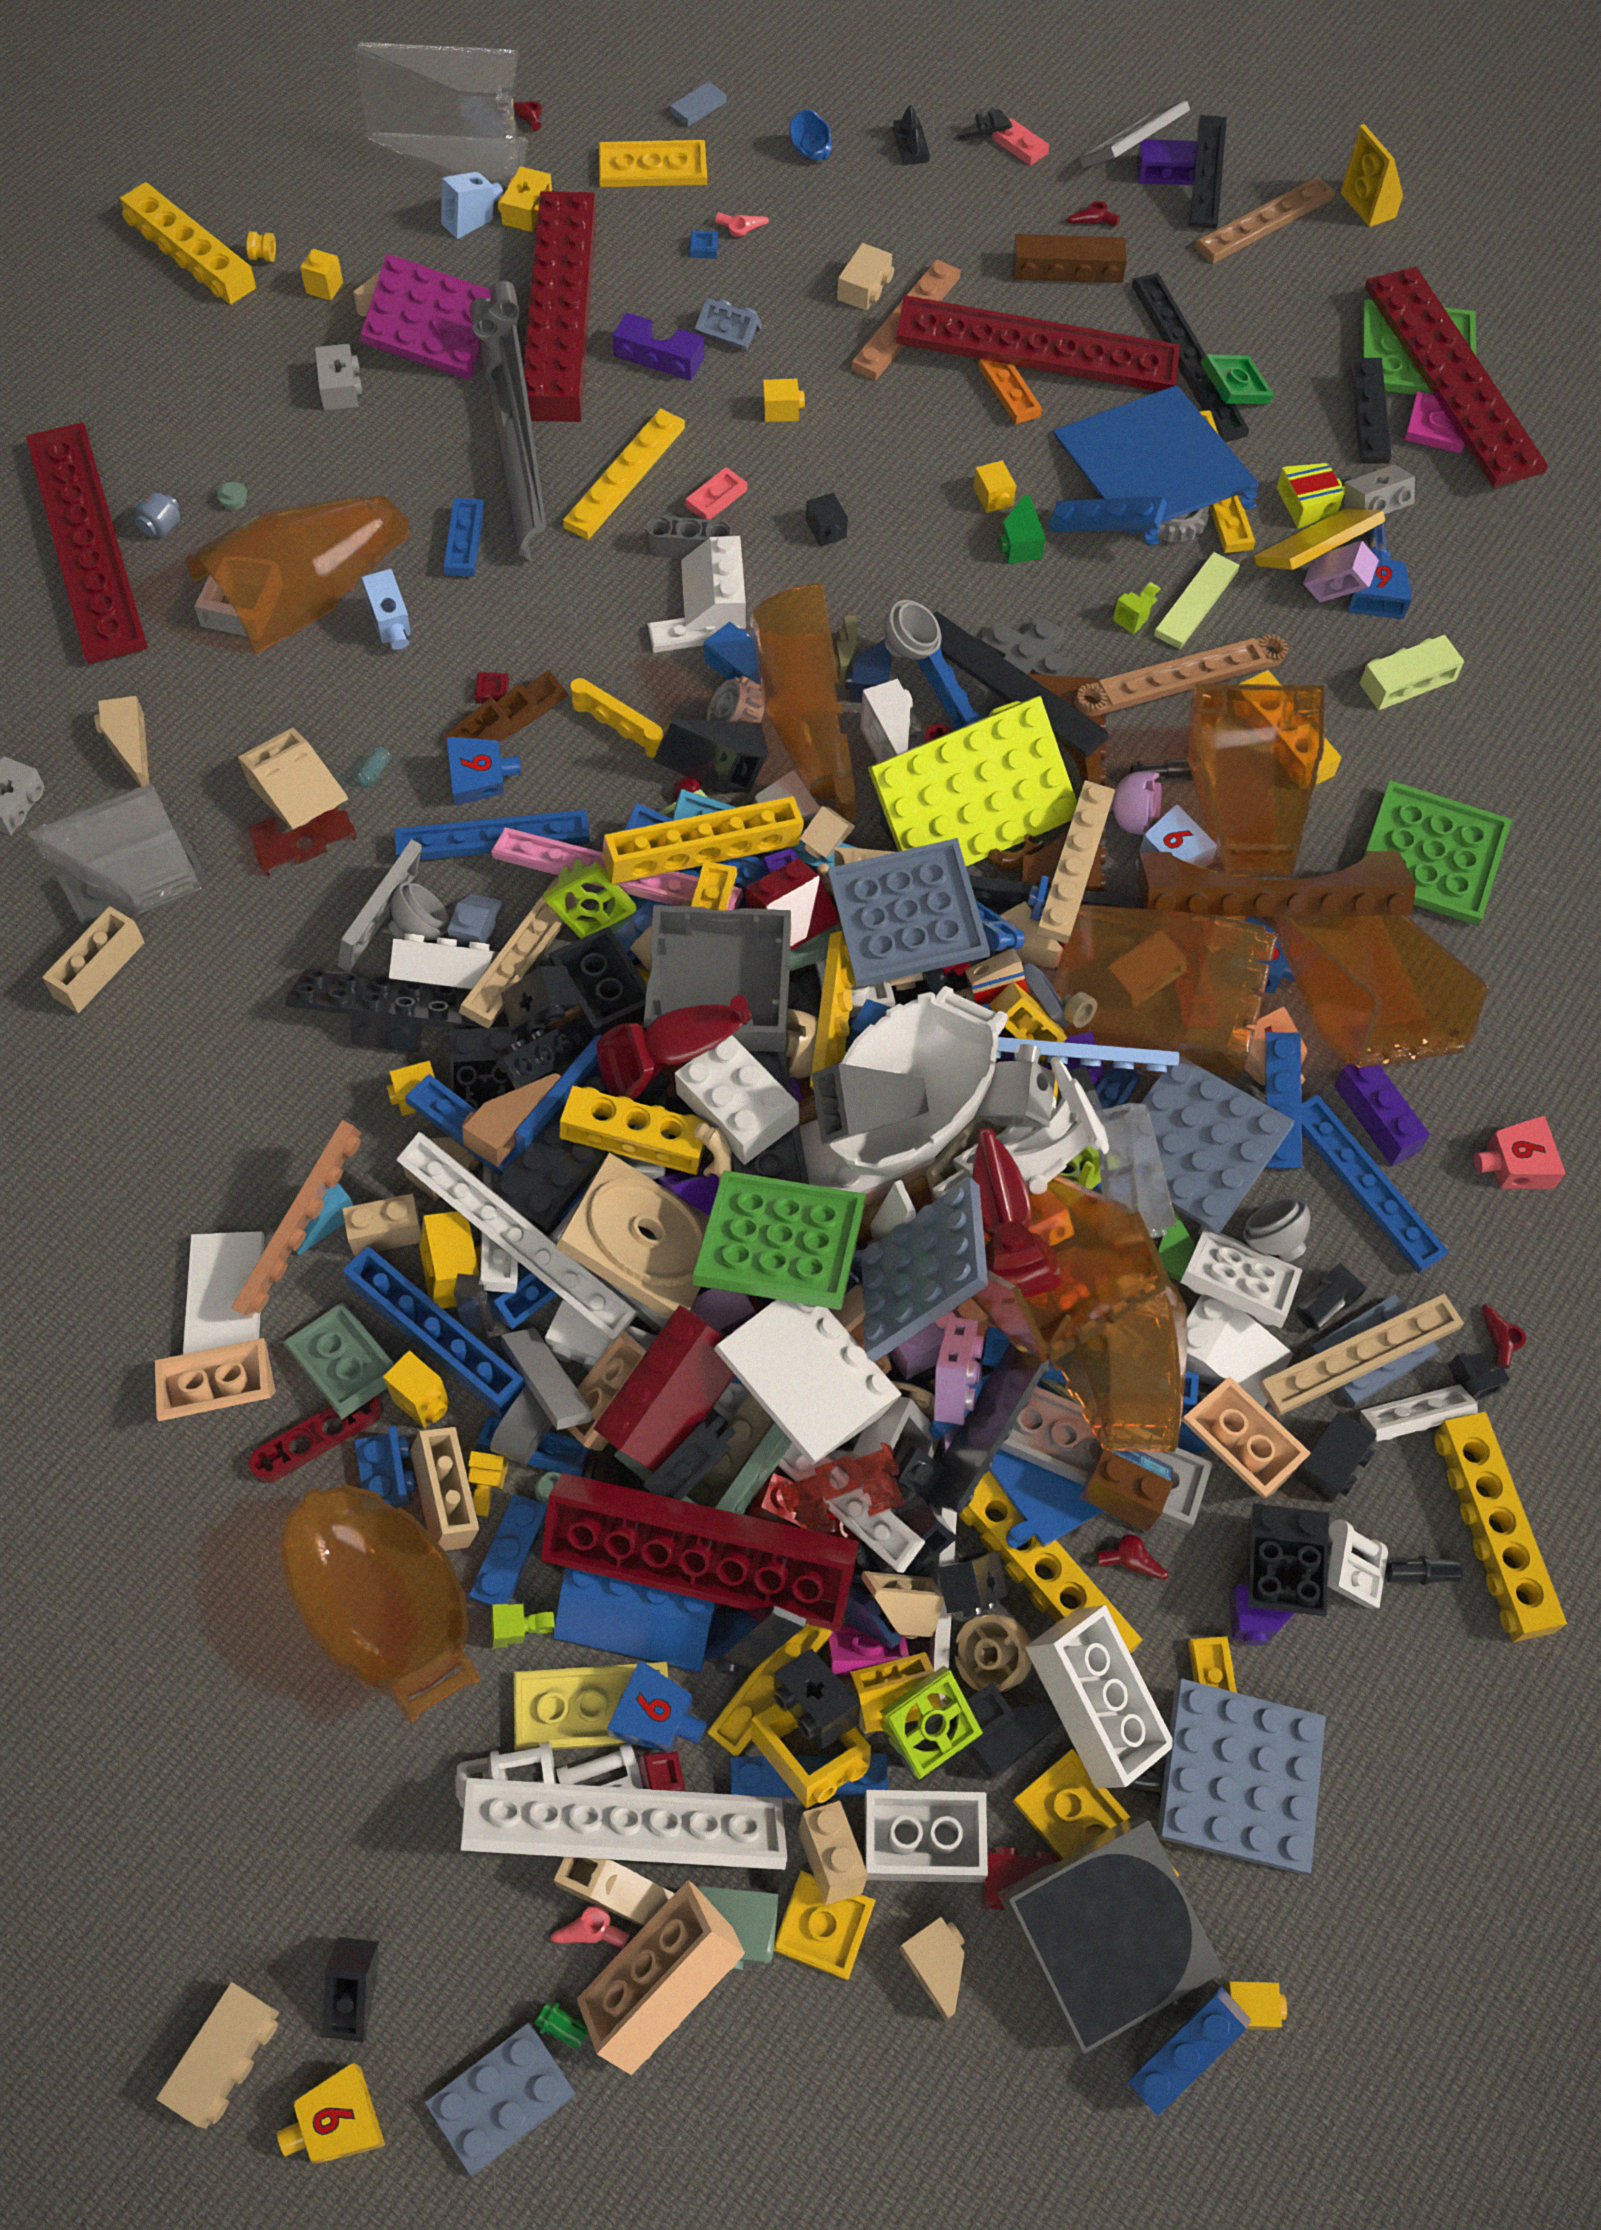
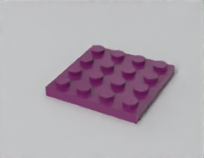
[359,253,491,380]

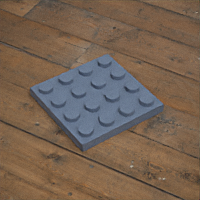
[828,838,990,987]
[1108,1056,1294,1235]
[862,1177,988,1362]
[1157,1679,1326,1875]

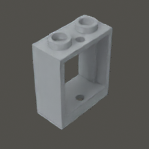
[194,552,284,639]
[844,1396,941,1512]

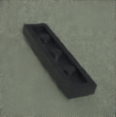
[1189,115,1227,229]
[1351,358,1391,464]

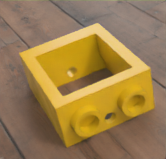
[751,1703,871,1809]

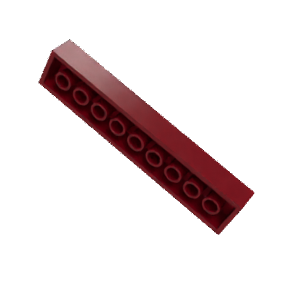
[523,191,597,422]

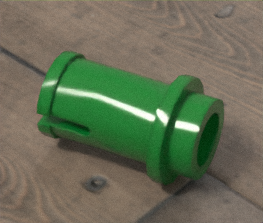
[535,2002,588,2051]

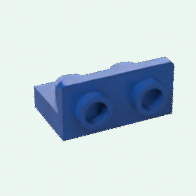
[355,1425,416,1514]

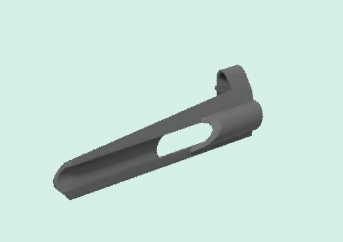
[469,281,546,562]

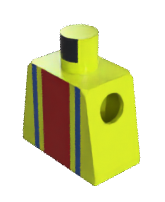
[1276,463,1352,529]

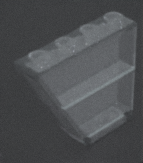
[28,784,201,914]
[1096,1103,1177,1243]

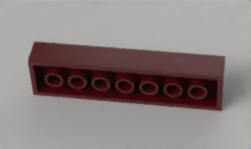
[541,1473,859,1632]

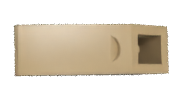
[554,1857,675,1927]

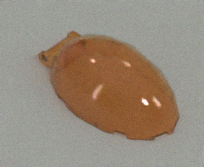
[280,1484,480,1724]

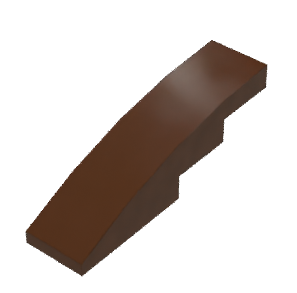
[443,670,569,742]

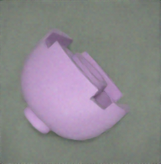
[1109,772,1162,835]

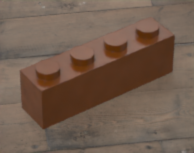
[1013,234,1127,283]

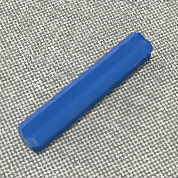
[1367,522,1387,562]

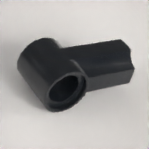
[1295,1263,1367,1332]

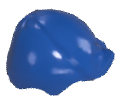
[789,109,832,161]

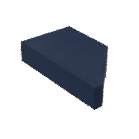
[844,1586,901,1649]

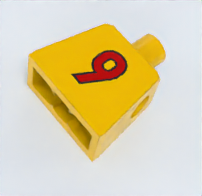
[277,2063,385,2164]

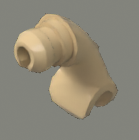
[694,1123,733,1184]

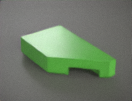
[1151,1211,1196,1281]

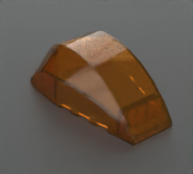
[1187,683,1325,878]
[1024,1249,1187,1452]

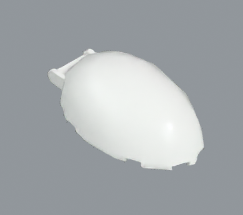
[829,986,1008,1177]

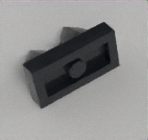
[893,105,930,165]

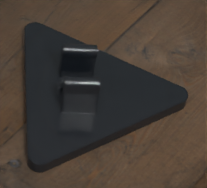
[958,107,1013,139]

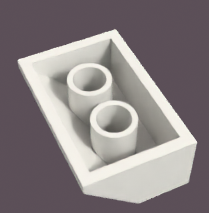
[681,536,746,631]

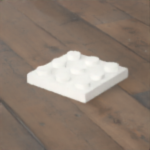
[1180,1227,1302,1328]

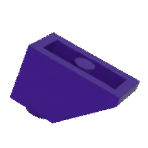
[658,1164,734,1217]
[1229,1585,1295,1646]

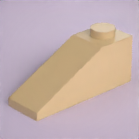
[94,696,150,791]

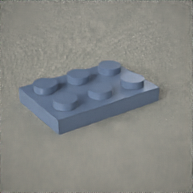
[1309,1294,1440,1408]
[425,2022,577,2177]

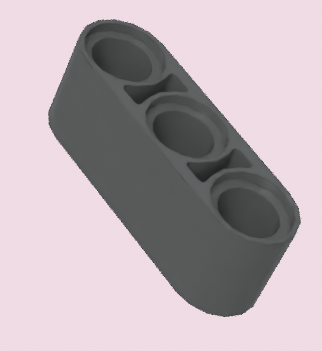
[646,516,732,558]
[490,1384,553,1465]

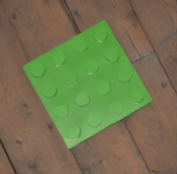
[1361,299,1476,395]
[1363,780,1512,926]
[693,1170,866,1310]

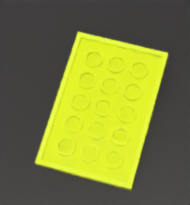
[868,696,1077,866]

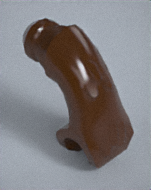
[987,834,1044,871]

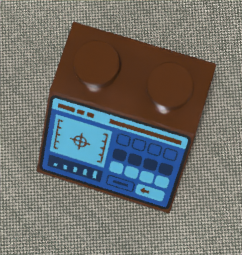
[1079,1434,1173,1531]

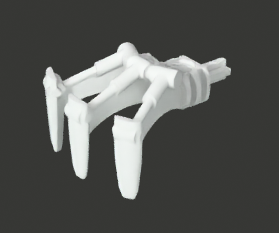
[932,1049,1109,1200]

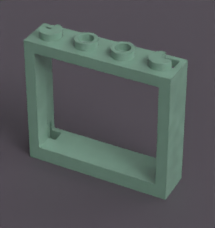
[614,1422,793,1515]

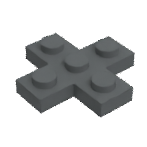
[981,616,1074,676]

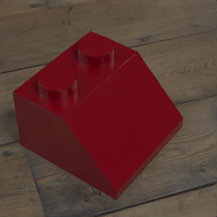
[746,858,840,951]

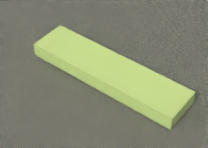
[1154,552,1240,649]

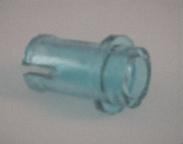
[356,746,392,787]

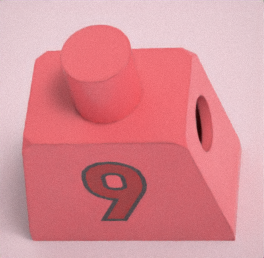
[1474,1116,1566,1189]

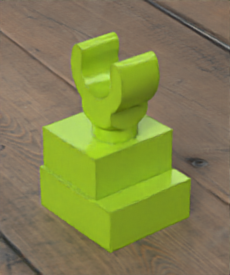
[1112,582,1161,634]
[491,1604,555,1649]

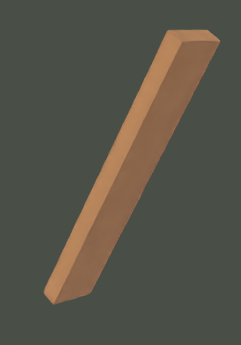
[1195,176,1336,264]

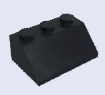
[548,926,647,1040]

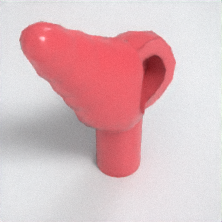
[715,212,769,237]
[550,1905,630,1950]

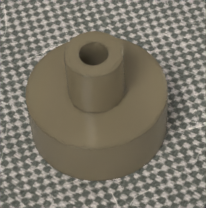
[1062,992,1097,1028]

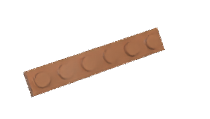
[852,259,961,381]
[231,1120,362,1318]

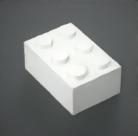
[675,1035,799,1165]
[864,1790,988,1883]

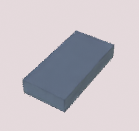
[670,81,727,127]
[1023,962,1071,1028]

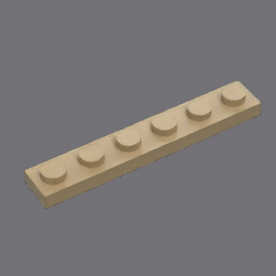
[1036,780,1115,944]
[459,877,577,1029]
[1259,1293,1464,1416]

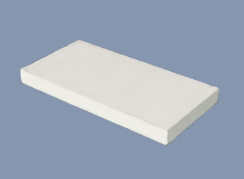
[183,1231,264,1354]

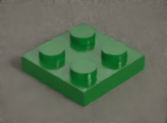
[1201,354,1275,404]

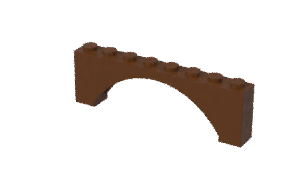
[1020,674,1106,892]
[1137,851,1416,916]

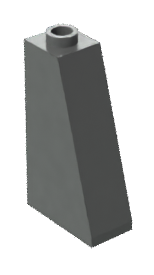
[812,1063,929,1145]

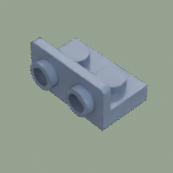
[694,298,762,351]

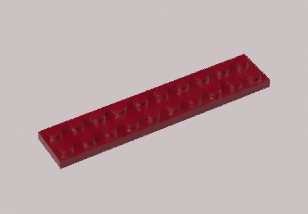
[1364,266,1548,488]
[895,295,1180,391]
[26,422,148,664]

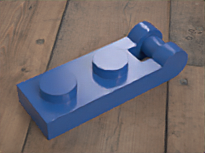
[976,901,1025,951]

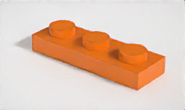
[978,359,1042,425]

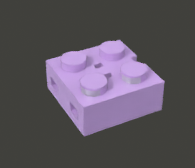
[934,1316,984,1425]

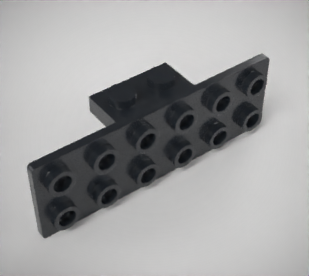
[286,969,486,1053]

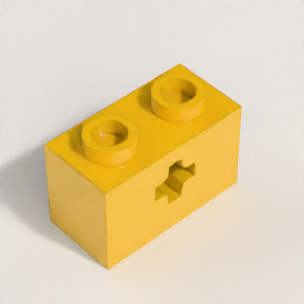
[498,166,552,232]
[989,981,1067,1061]
[383,1351,450,1429]
[851,1652,942,1733]

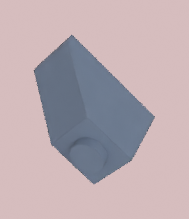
[448,894,503,948]

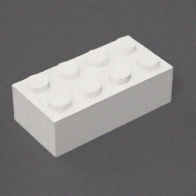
[1025,1605,1173,1788]

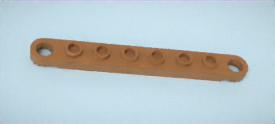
[1074,634,1289,716]

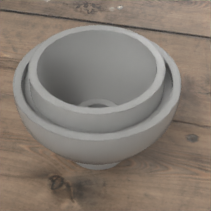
[884,600,941,660]
[388,882,449,941]
[1243,1198,1311,1262]

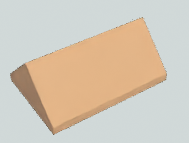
[567,1331,649,1451]
[155,1338,276,1421]
[1182,1376,1311,1499]

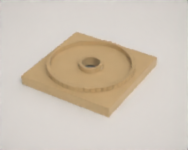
[555,1152,710,1320]

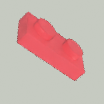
[992,118,1049,166]
[685,467,747,519]

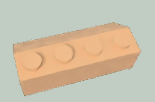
[577,1880,745,2075]

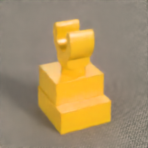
[468,1451,509,1517]

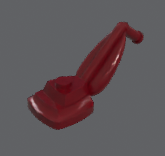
[596,995,752,1100]
[972,1128,1062,1302]

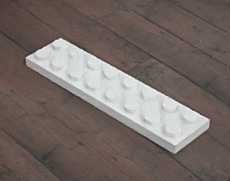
[461,1778,787,1870]

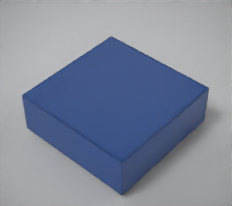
[689,230,718,259]

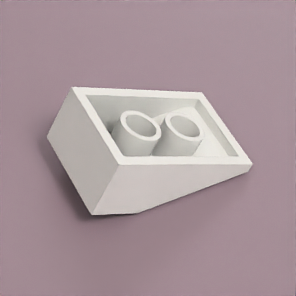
[860,679,913,763]
[1166,1294,1294,1408]

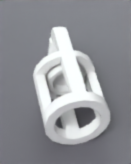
[455,1741,557,1809]

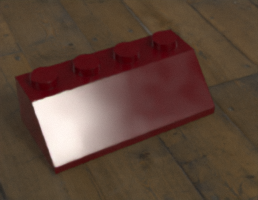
[593,1305,736,1472]

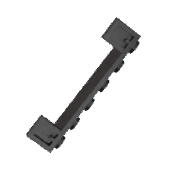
[892,1299,1074,1513]

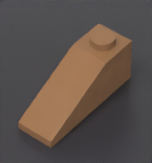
[462,1073,561,1167]

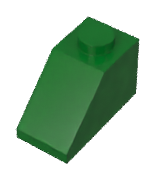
[998,494,1046,564]

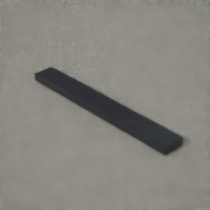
[1132,273,1250,442]
[933,611,1109,758]

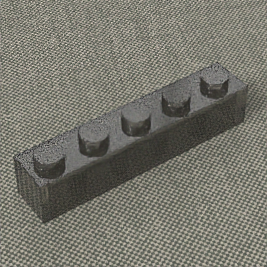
[454,1273,495,1339]

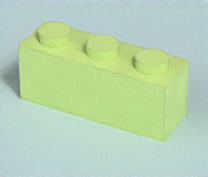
[1360,635,1464,710]

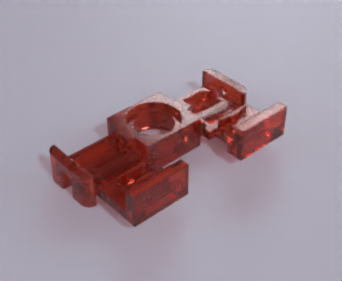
[247,807,357,876]
[779,1442,905,1534]

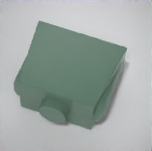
[698,1886,779,1971]

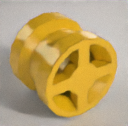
[247,231,276,262]

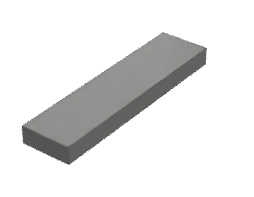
[501,1327,592,1430]

